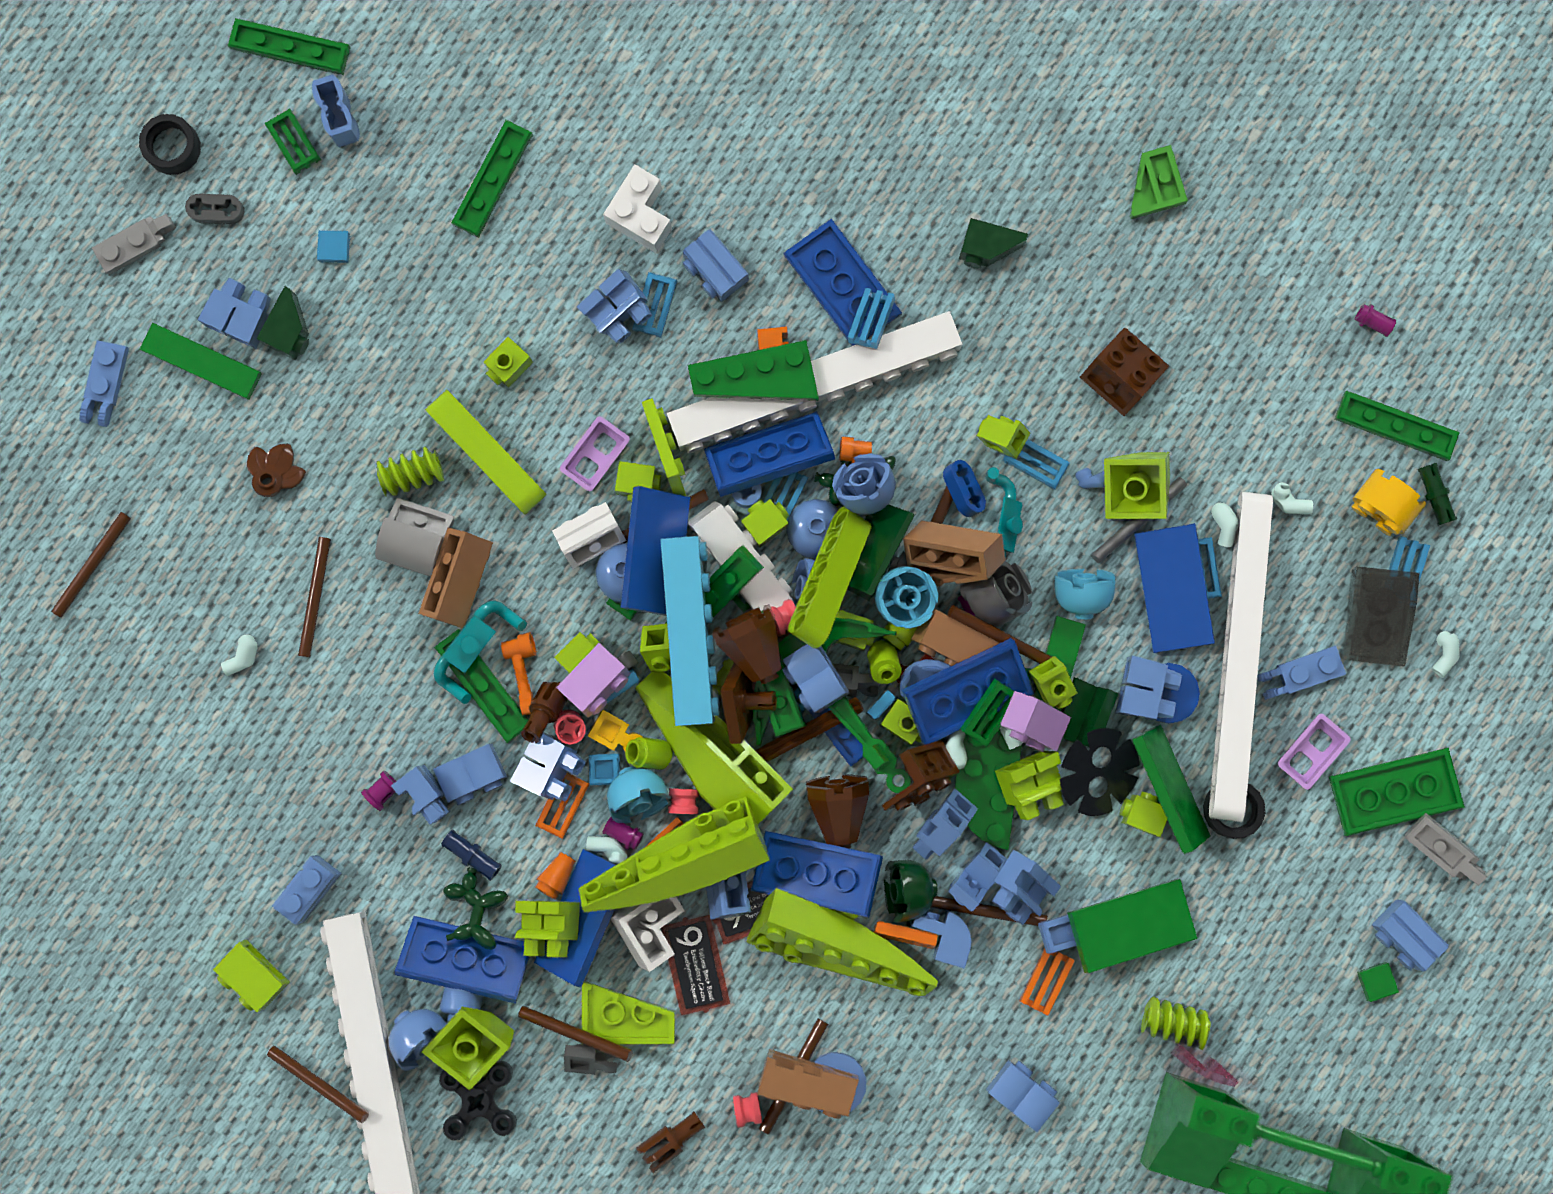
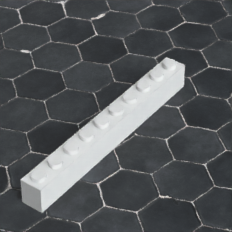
[667,311,962,453]
[320,911,420,1194]

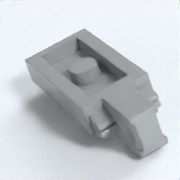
[92,214,176,275]
[1405,813,1487,886]

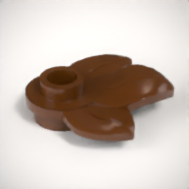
[247,443,306,497]

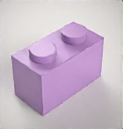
[556,643,631,718]
[1000,691,1071,752]

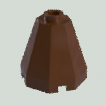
[712,604,782,684]
[806,774,869,848]

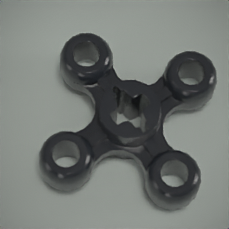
[439,1061,517,1141]

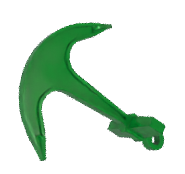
[753,618,912,793]

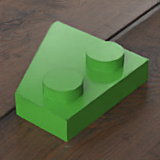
[1130,145,1188,219]

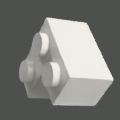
[603,164,672,254]
[611,897,685,972]

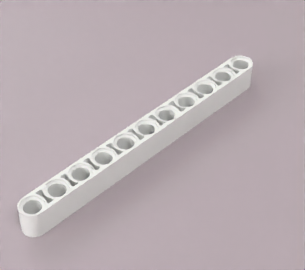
[1209,491,1273,822]

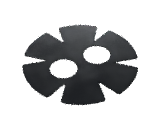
[1060,728,1139,816]

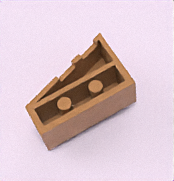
[903,521,1005,587]
[757,1049,859,1119]

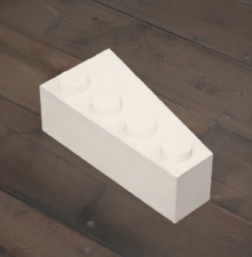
[688,501,794,611]

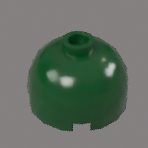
[884,860,938,922]

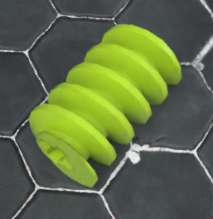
[376,446,444,497]
[1141,997,1211,1050]

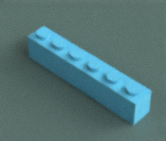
[661,536,720,726]

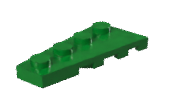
[688,340,819,401]

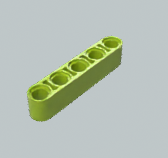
[425,389,547,515]
[788,507,871,649]

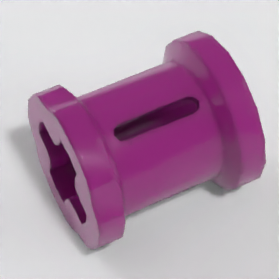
[361,771,396,811]

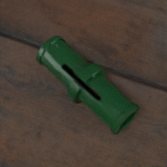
[1417,463,1457,526]

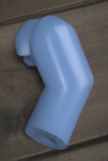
[1075,468,1105,489]

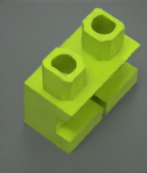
[995,750,1064,820]
[515,901,580,957]

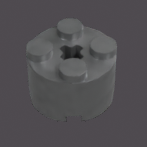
[960,557,1033,627]

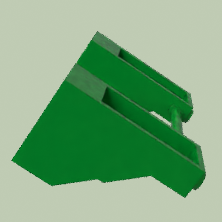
[1140,1072,1453,1194]

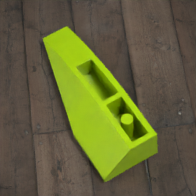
[635,671,793,824]
[579,796,770,912]
[746,888,938,996]

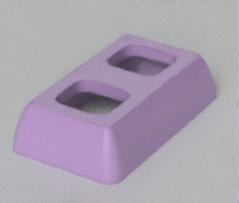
[560,416,630,491]
[1278,714,1351,790]

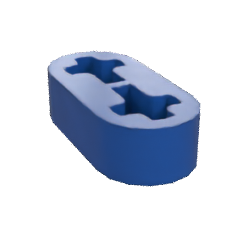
[943,460,986,518]

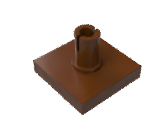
[721,663,777,744]

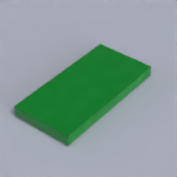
[1133,724,1211,854]
[1329,748,1465,836]
[1067,879,1197,973]

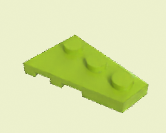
[641,398,687,497]
[582,981,675,1044]

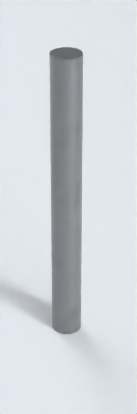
[1091,477,1187,563]

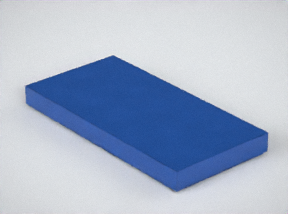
[783,219,902,346]
[704,412,835,497]
[621,486,690,616]
[1134,524,1215,653]
[902,638,1034,745]
[751,831,883,918]
[534,849,616,988]
[395,916,530,1004]

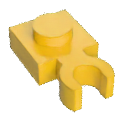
[587,709,642,751]

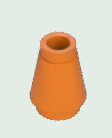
[535,852,576,900]

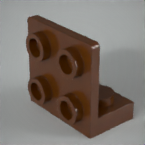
[1080,328,1169,416]
[882,740,960,811]

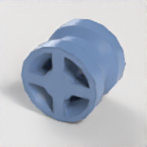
[732,484,762,508]

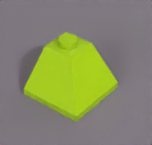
[1104,452,1170,519]
[422,1006,514,1090]

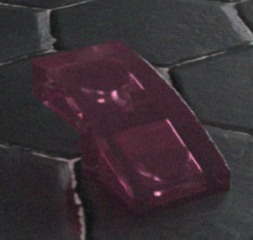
[1171,1044,1239,1087]

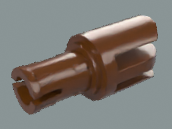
[521,682,568,743]
[635,1111,705,1173]

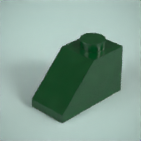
[959,218,1028,268]
[257,286,309,360]

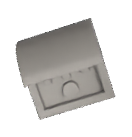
[375,498,454,577]

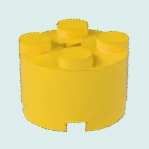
[1351,469,1426,536]

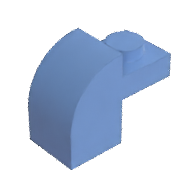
[948,842,1007,912]
[910,910,971,969]

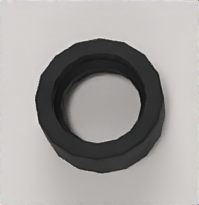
[139,114,201,175]
[1203,784,1266,839]

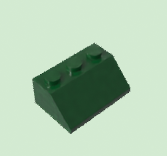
[847,504,915,601]

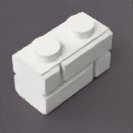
[552,502,626,569]

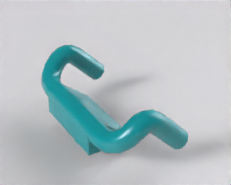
[985,467,1023,557]
[433,600,527,704]

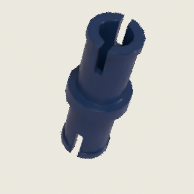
[441,830,502,881]

